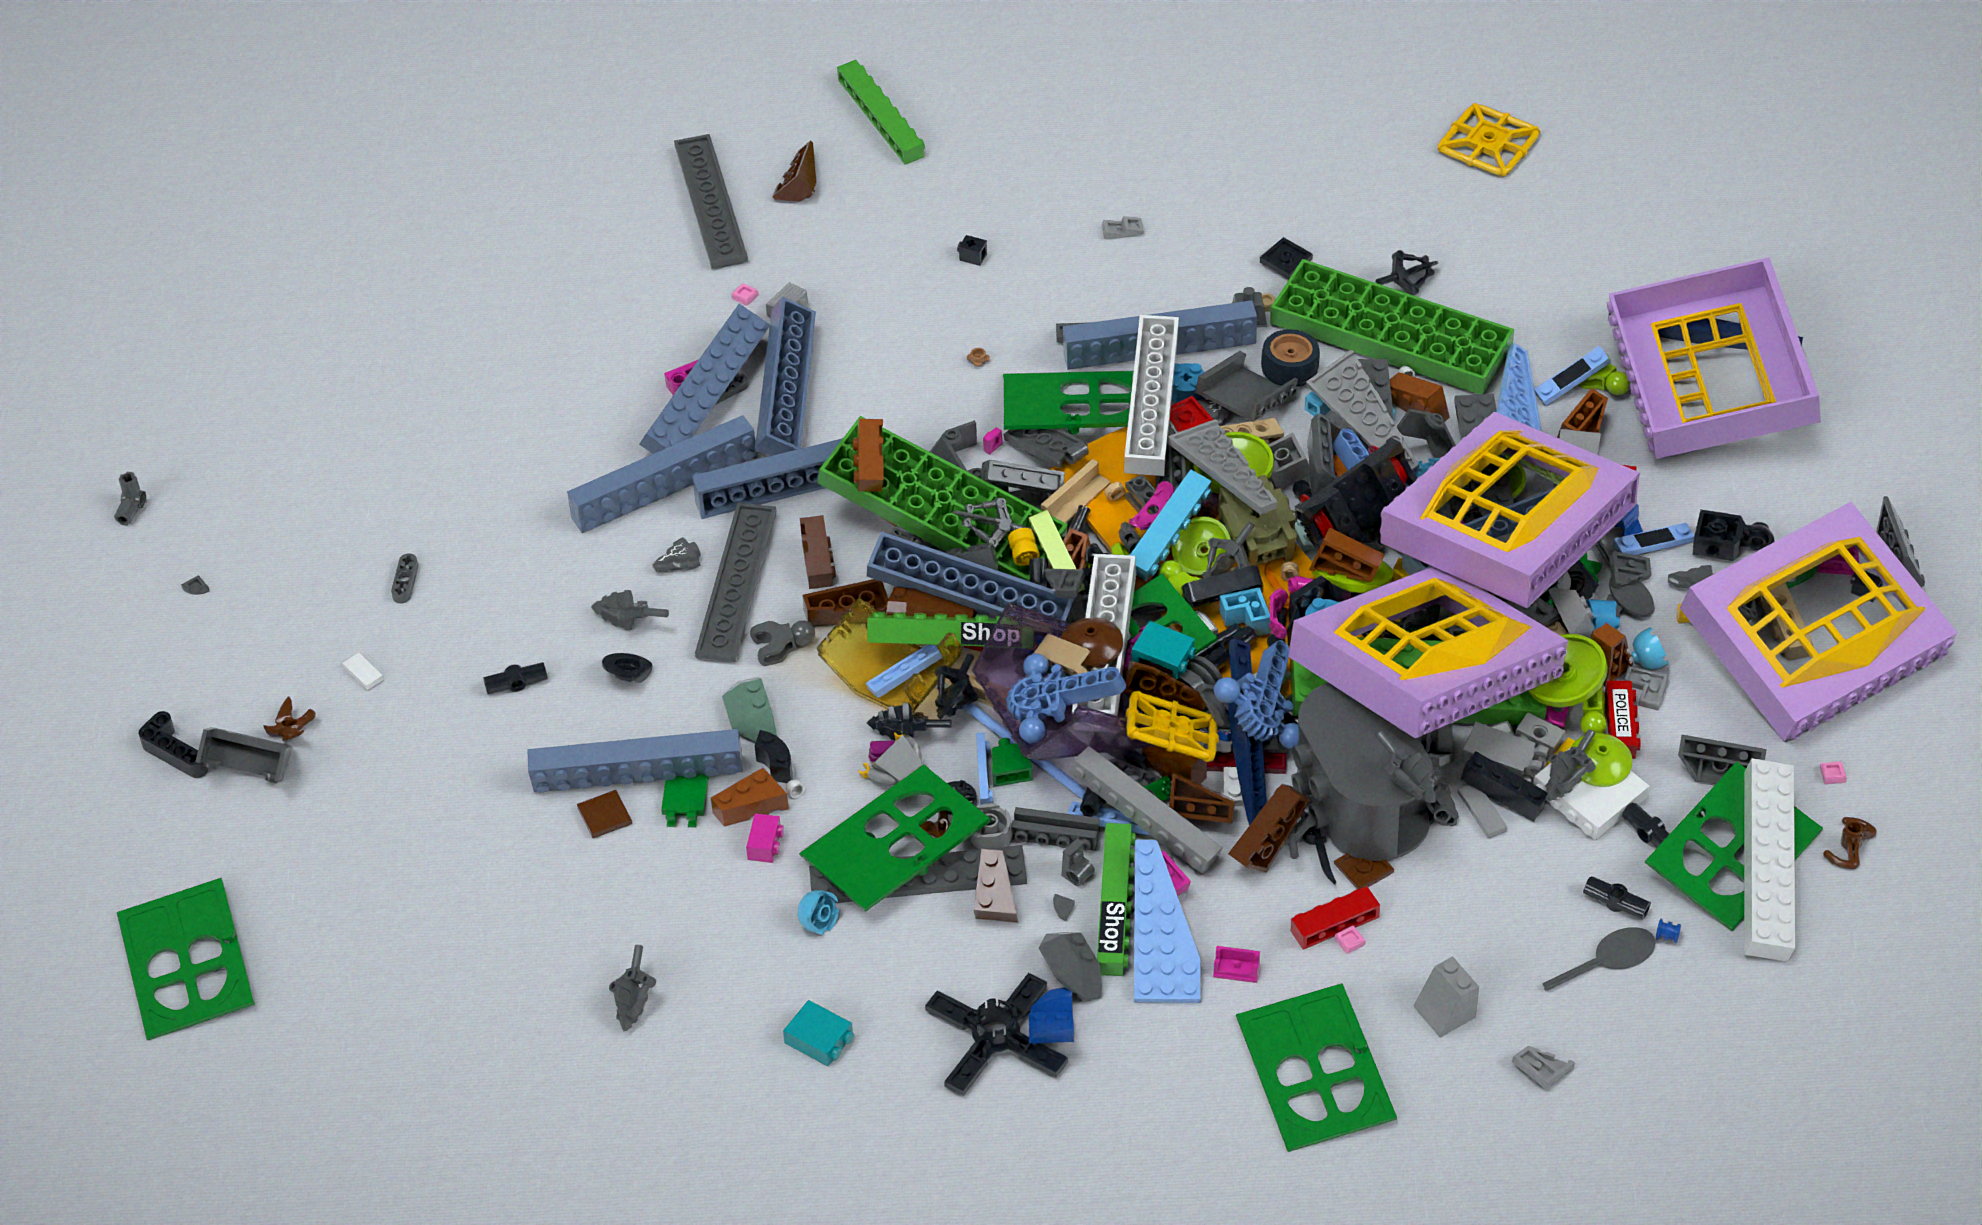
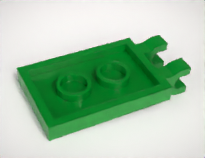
[661,774,709,828]

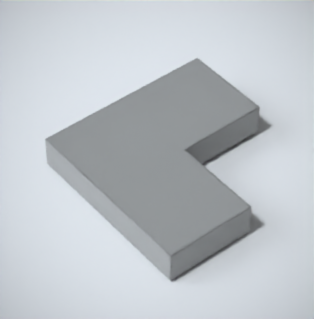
[1623,666,1669,710]

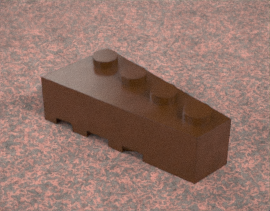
[802,579,888,625]
[1228,784,1311,873]

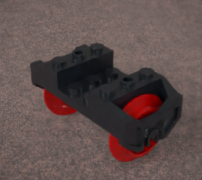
[1294,438,1417,551]

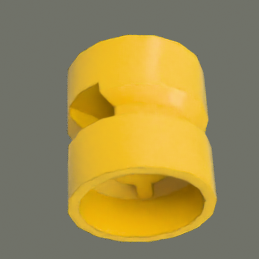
[1008,528,1040,566]

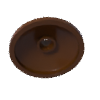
[1061,617,1123,668]

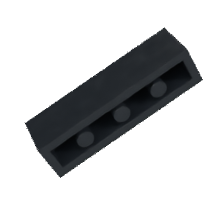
[1461,751,1548,822]

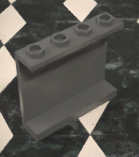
[1195,351,1298,422]

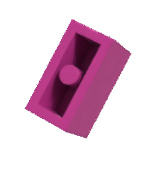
[746,814,784,863]

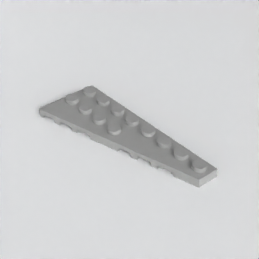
[1306,349,1420,473]
[1167,419,1277,515]

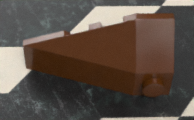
[772,140,816,202]
[886,587,975,618]
[1122,661,1206,711]

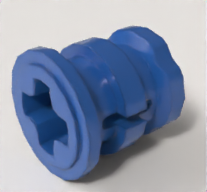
[1656,918,1681,943]

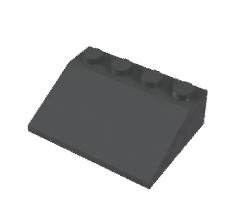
[1876,496,1925,588]

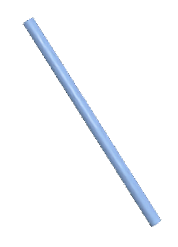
[934,680,1086,799]

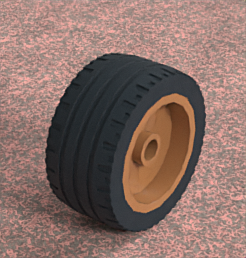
[1261,329,1320,387]

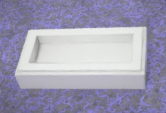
[342,653,384,690]

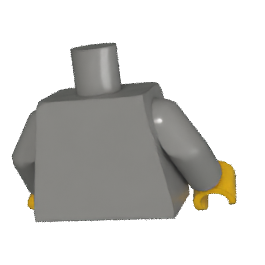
[858,731,922,785]

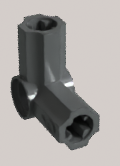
[114,472,146,526]

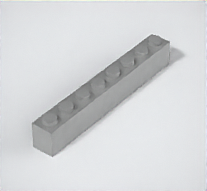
[1069,746,1223,874]

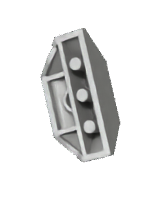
[1548,588,1594,639]

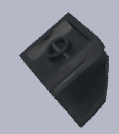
[1287,576,1351,646]

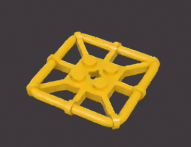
[1437,102,1541,177]
[1126,691,1219,762]

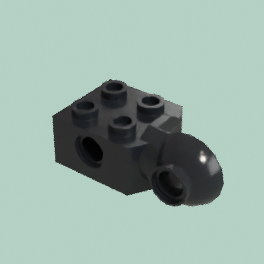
[1692,509,1775,561]

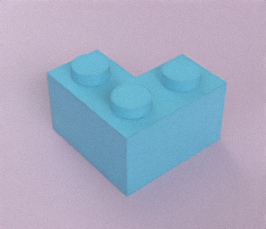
[1219,587,1271,636]

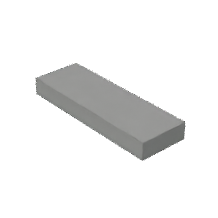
[1458,784,1507,838]

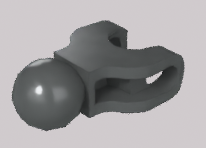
[750,620,815,666]

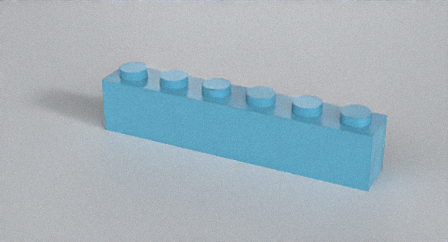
[1130,469,1212,581]

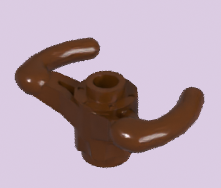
[1823,817,1877,870]

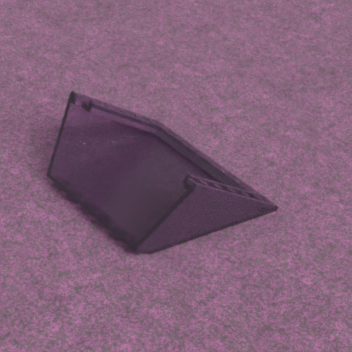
[972,603,1156,761]

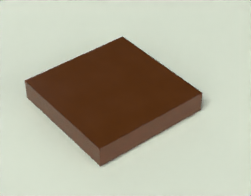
[577,790,632,838]
[1334,853,1394,889]

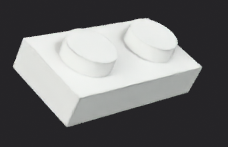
[1224,767,1244,806]

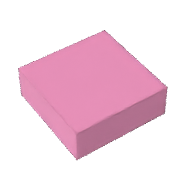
[732,283,758,306]
[1820,761,1846,784]
[1335,926,1365,954]

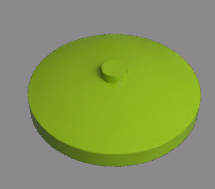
[1194,432,1274,494]
[1312,557,1393,593]
[1528,634,1608,707]

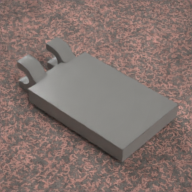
[1462,722,1549,778]

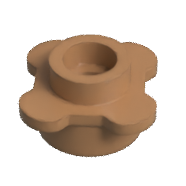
[967,348,990,367]

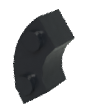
[754,730,793,783]

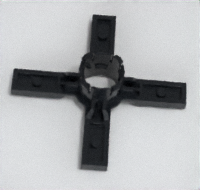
[925,972,1068,1096]

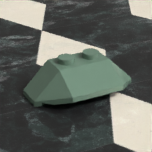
[722,677,777,743]

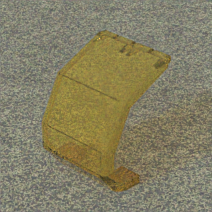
[816,599,961,713]

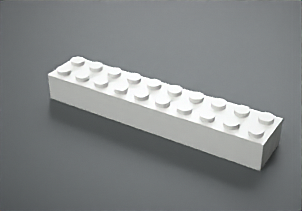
[1124,315,1179,476]
[1072,554,1136,730]
[1744,758,1795,962]

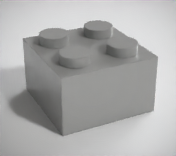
[1268,433,1310,489]

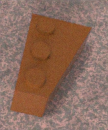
[1390,372,1450,422]
[1557,388,1608,438]
[852,418,883,492]
[1048,528,1091,595]
[1309,528,1385,582]
[1591,623,1633,687]
[711,768,789,827]

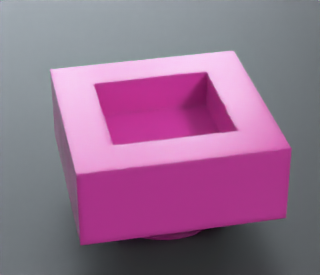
[983,427,1002,455]

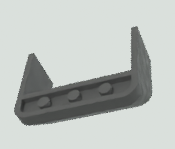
[1396,409,1468,487]
[1307,414,1343,495]
[929,420,1009,493]
[196,727,293,783]

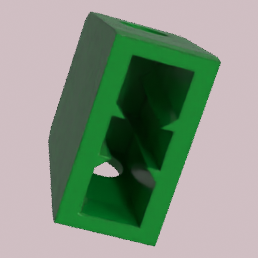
[992,738,1033,787]

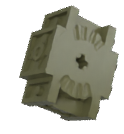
[1217,475,1297,566]

